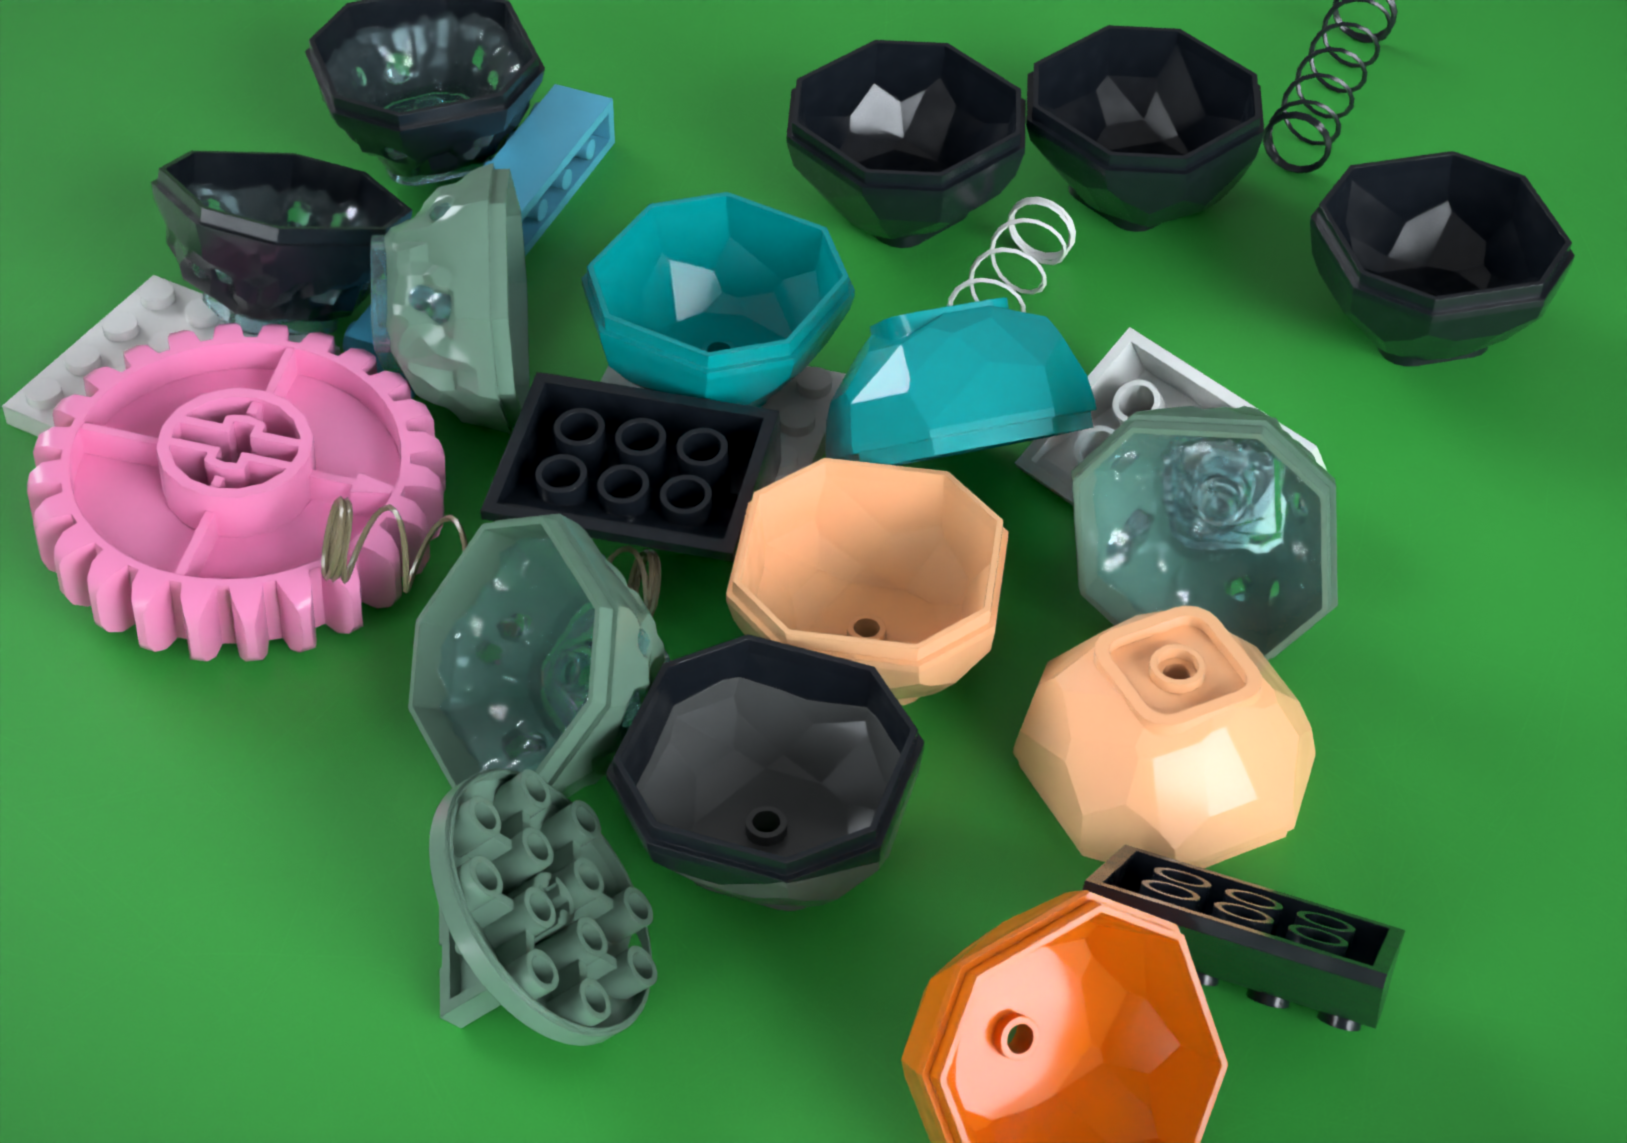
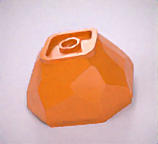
[901,890,1228,1143]

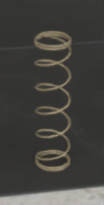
[321,496,661,623]

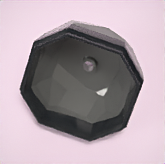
[606,634,925,911]

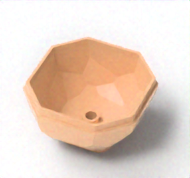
[726,458,1009,706]
[1013,605,1316,868]

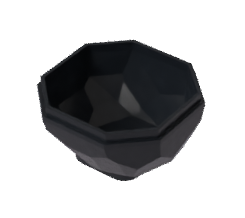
[1026,25,1264,232]
[786,40,1026,248]
[1310,151,1575,366]

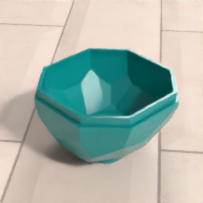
[581,192,855,408]
[825,298,1097,466]

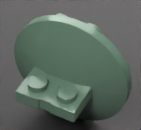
[429,768,657,1046]

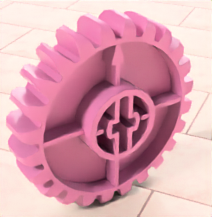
[27,323,446,662]

